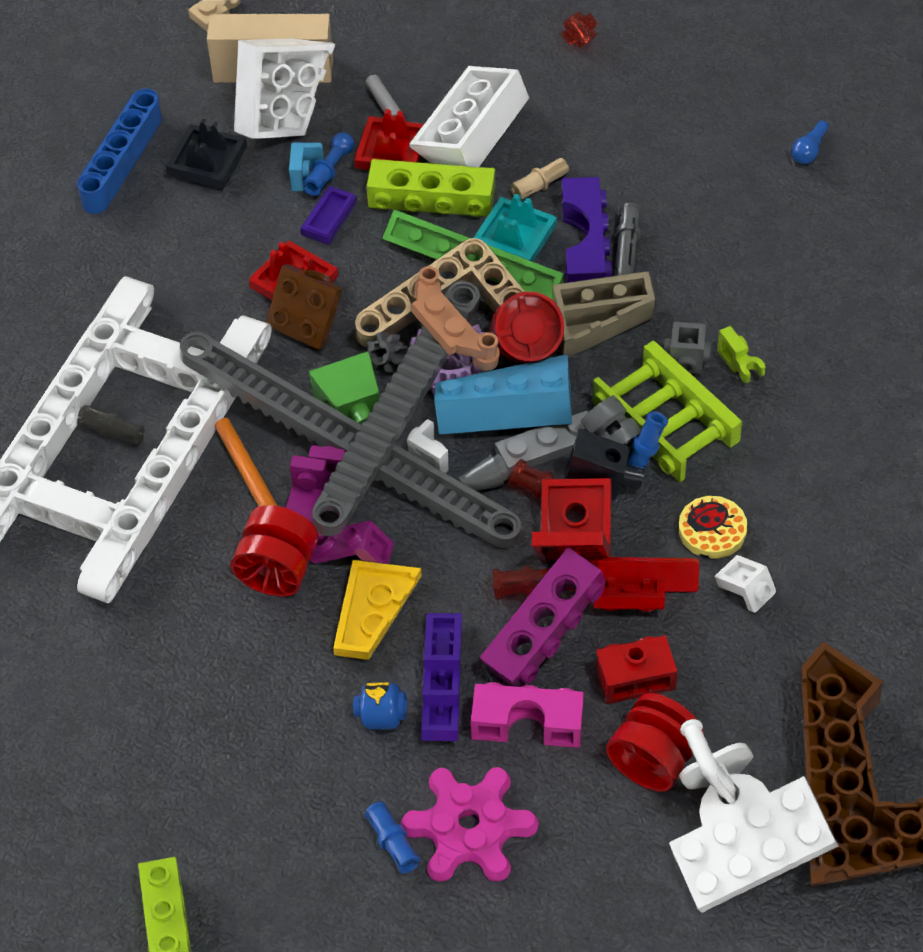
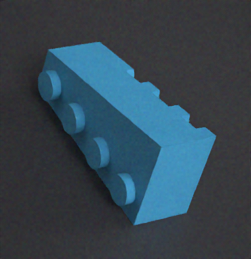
[434,354,572,434]

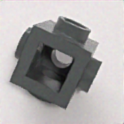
[664,321,711,374]

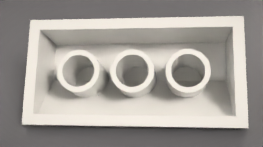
[410,66,529,167]

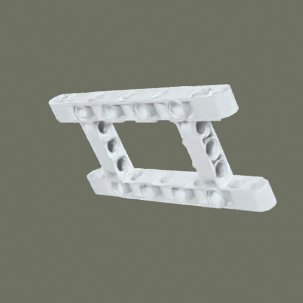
[0,276,272,603]

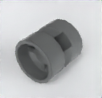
[581,395,641,447]

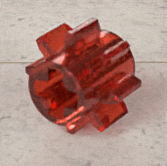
[561,10,598,48]

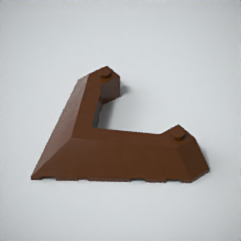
[801,641,923,887]

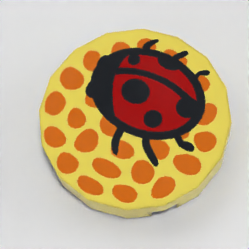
[678,496,747,559]

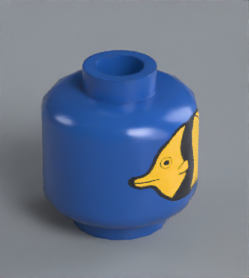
[353,682,407,729]

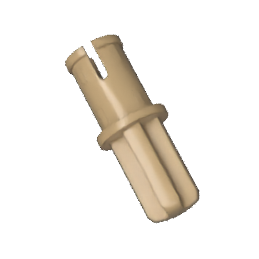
[510,158,569,201]

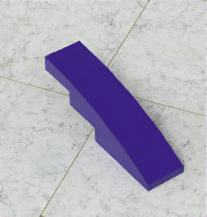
[421,613,462,741]

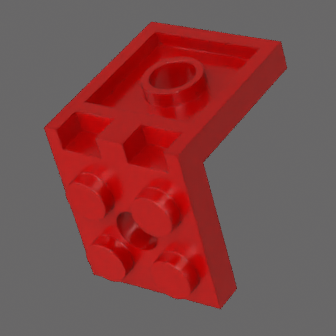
[532,478,612,563]

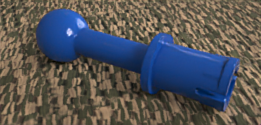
[303,132,355,196]

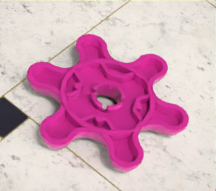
[400,767,539,882]

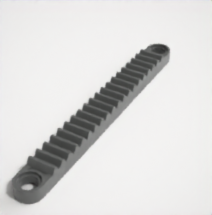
[312,281,480,536]

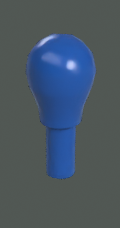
[791,120,829,165]

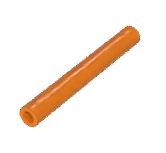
[215,418,278,507]

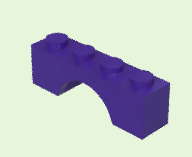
[562,177,612,283]

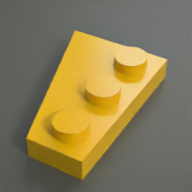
[333,560,422,660]

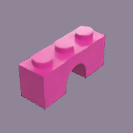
[471,682,584,748]

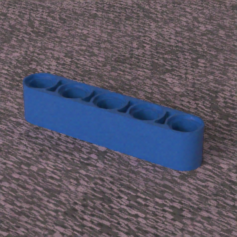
[77,88,162,214]

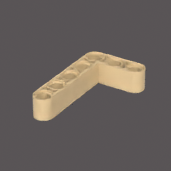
[355,238,525,348]

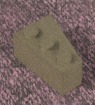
[552,271,655,358]

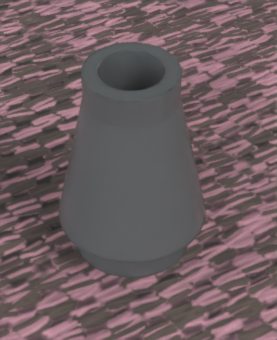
[458,454,511,491]

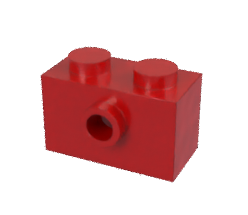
[596,635,678,704]

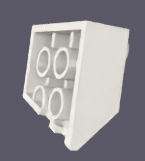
[234,38,335,139]

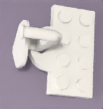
[669,719,838,913]

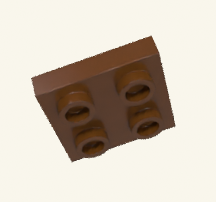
[266,264,343,350]

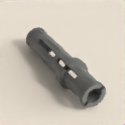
[614,203,641,276]

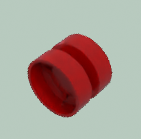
[489,292,564,365]

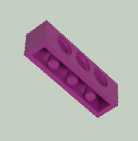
[479,547,606,687]

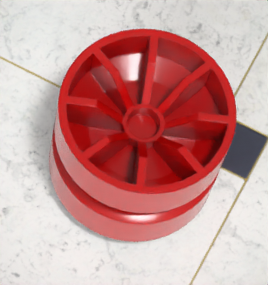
[230,505,319,597]

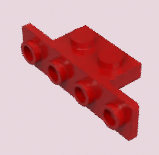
[565,557,699,612]

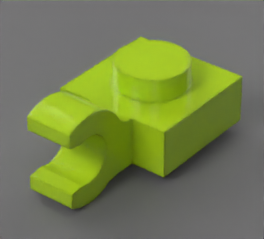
[717,326,765,383]

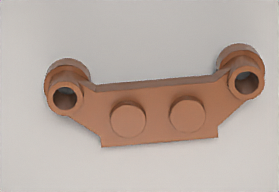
[411,266,500,371]

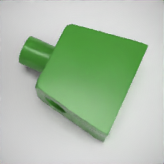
[309,351,380,425]

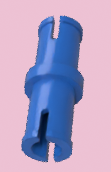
[627,412,668,469]
[364,802,421,874]

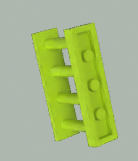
[592,340,742,483]

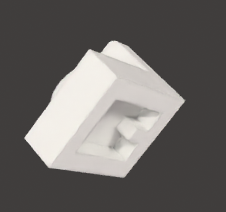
[407,419,449,473]
[714,555,776,613]

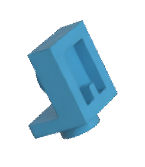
[289,142,324,191]

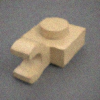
[188,0,240,32]

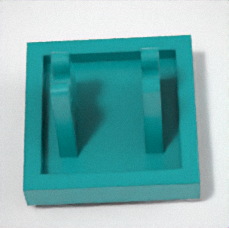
[474,194,557,262]

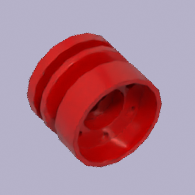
[606,693,704,792]

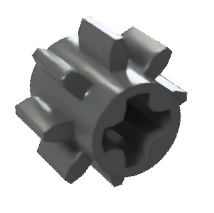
[367,332,408,373]

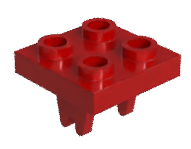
[354,109,424,170]
[248,240,339,300]

